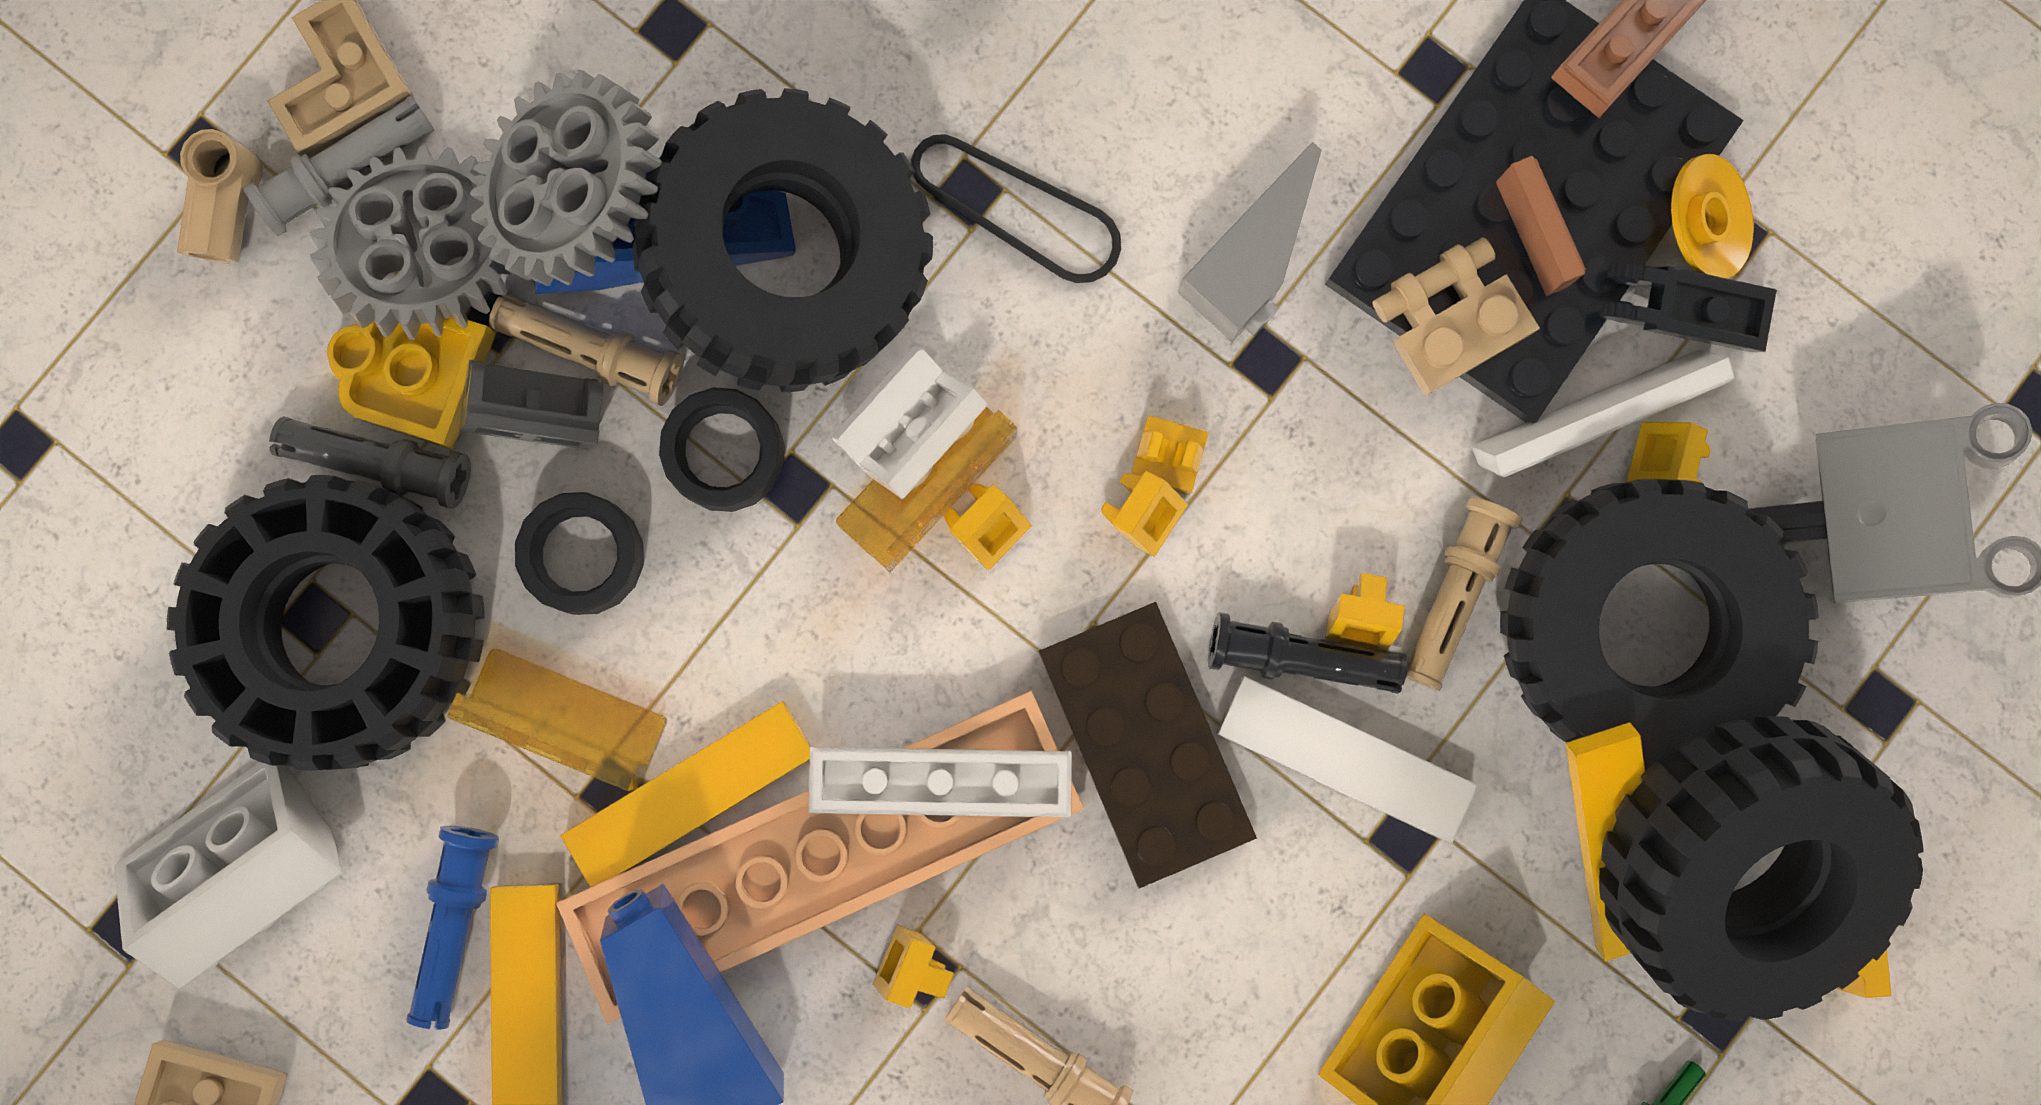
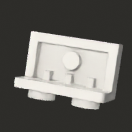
[833,347,988,499]

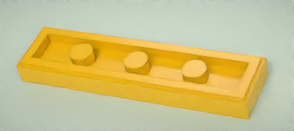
[560,701,811,888]
[1565,722,1645,962]
[490,883,563,1105]

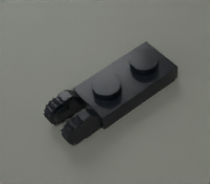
[1600,262,1777,353]

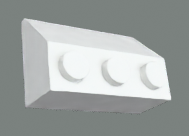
[114,762,342,989]

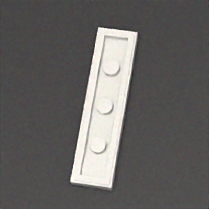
[1472,350,1735,477]
[1216,676,1478,844]
[808,747,1072,817]

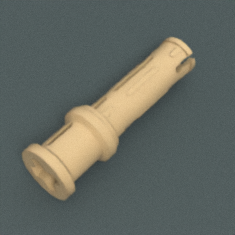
[489,293,683,406]
[1406,497,1523,691]
[944,986,1134,1105]

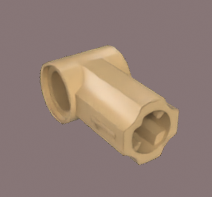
[177,129,262,264]

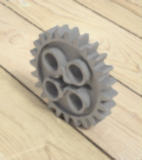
[470,70,661,286]
[310,144,514,340]

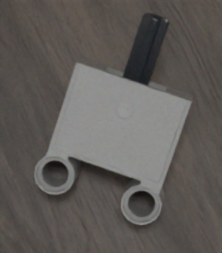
[1748,403,2041,604]

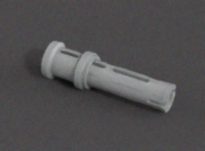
[243,95,435,236]

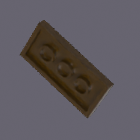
[1038,602,1257,889]

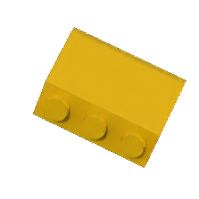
[1317,913,1555,1105]

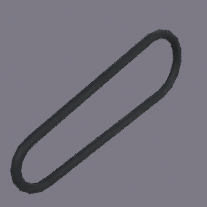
[911,134,1121,283]

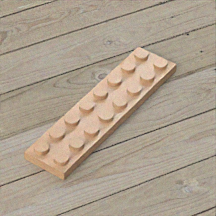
[556,690,1084,1024]

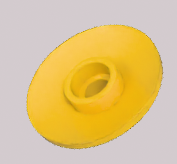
[1671,154,1754,279]

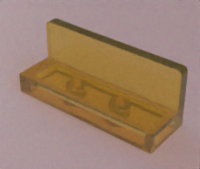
[836,407,1017,573]
[447,649,667,791]

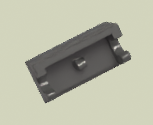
[459,360,603,450]

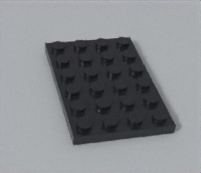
[1325,0,1744,423]

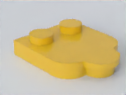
[327,317,496,450]

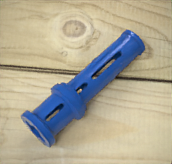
[406,825,499,1030]

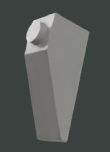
[1178,142,1322,342]

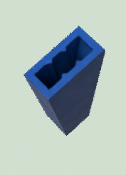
[600,883,784,1105]

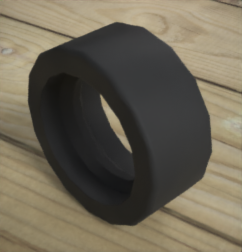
[659,387,785,512]
[515,492,644,615]

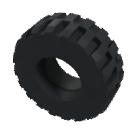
[632,88,933,392]
[167,475,485,771]
[1500,479,1819,771]
[1599,716,1924,1021]

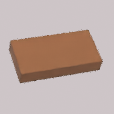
[1496,155,1586,296]

